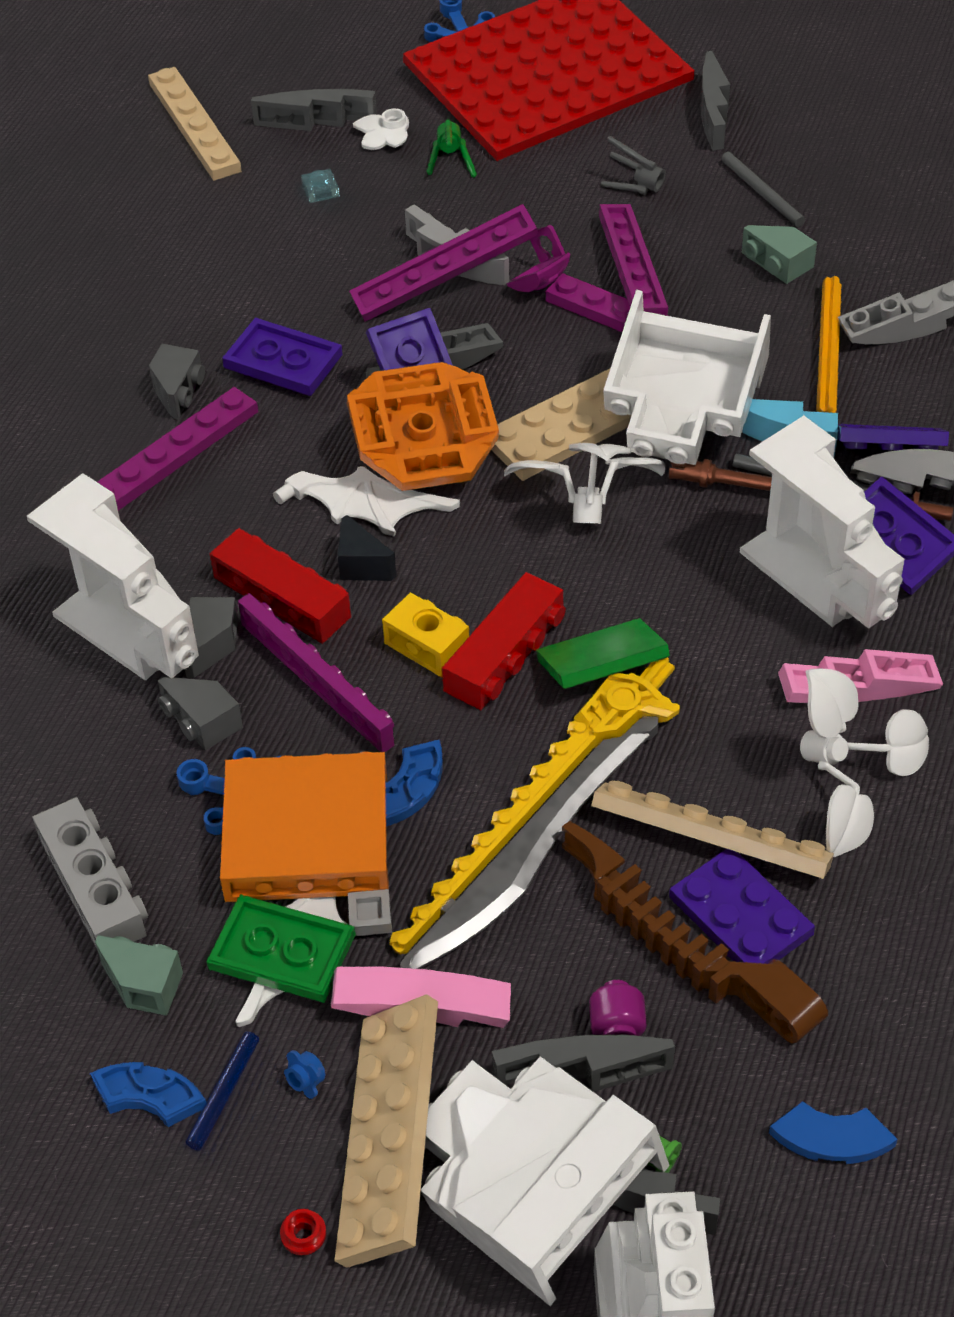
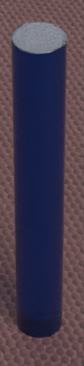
[186,1031,260,1151]

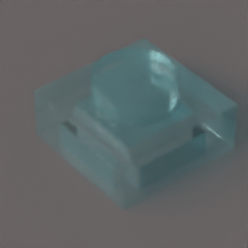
[301,169,339,203]

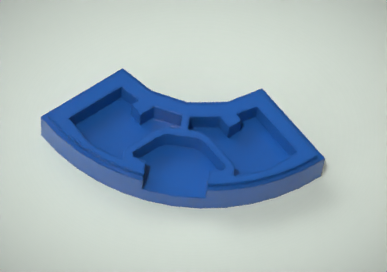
[386,740,443,827]
[90,1062,207,1127]
[769,1101,898,1164]

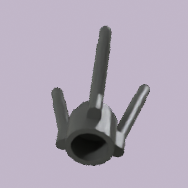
[601,136,666,195]

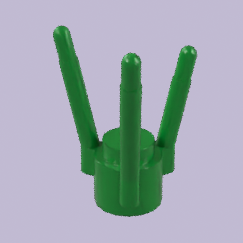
[427,120,477,178]

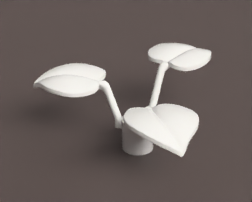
[504,443,665,524]
[800,668,929,857]

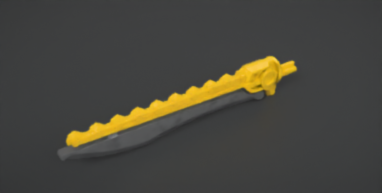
[389,657,680,969]

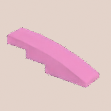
[778,649,943,703]
[331,967,511,1028]

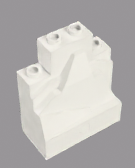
[603,290,771,465]
[740,416,905,629]
[27,473,199,680]
[421,1057,670,1306]
[594,1192,715,1317]

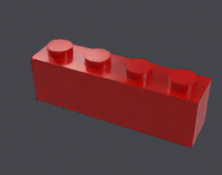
[209,528,351,644]
[442,572,566,710]

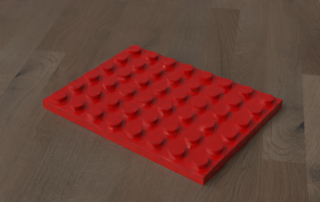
[403,0,694,161]

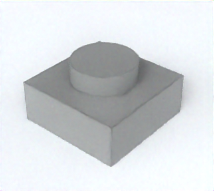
[348,889,392,936]

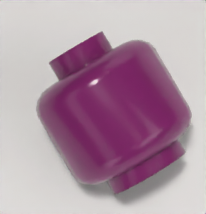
[589,980,647,1036]

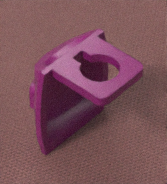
[506,225,570,292]

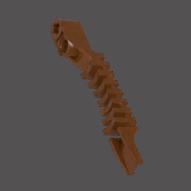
[562,821,828,1043]

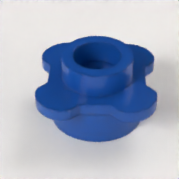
[284,1050,325,1099]

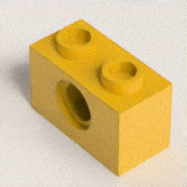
[382,592,469,678]

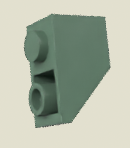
[742,225,817,284]
[95,935,183,1016]

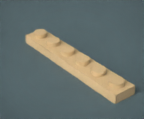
[148,67,242,181]
[591,781,834,879]

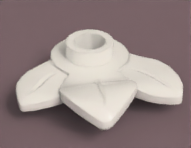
[353,108,409,150]

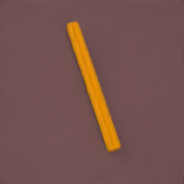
[816,276,841,413]

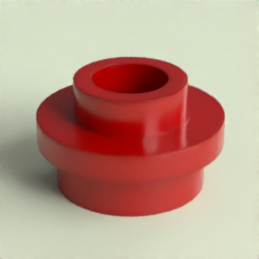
[280,1209,326,1255]

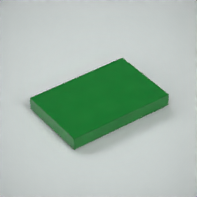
[536,618,670,689]
[207,894,356,1003]

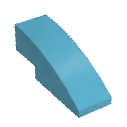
[742,399,838,457]

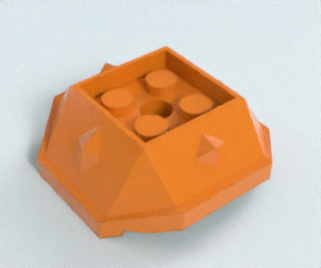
[347,362,499,491]

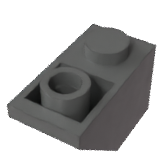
[149,343,205,420]
[185,597,239,678]
[158,677,243,751]

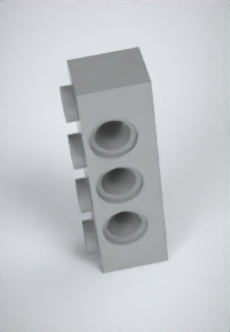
[32,797,148,948]

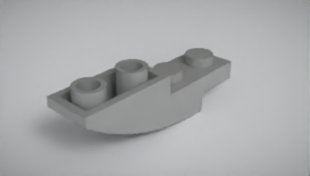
[405,204,509,285]
[838,280,954,344]
[850,449,954,494]

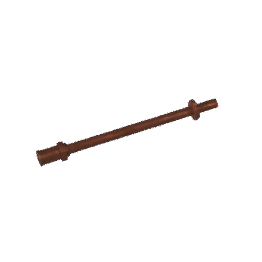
[669,459,954,521]

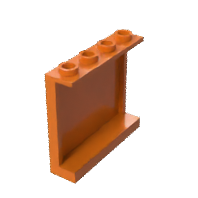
[220,752,389,902]

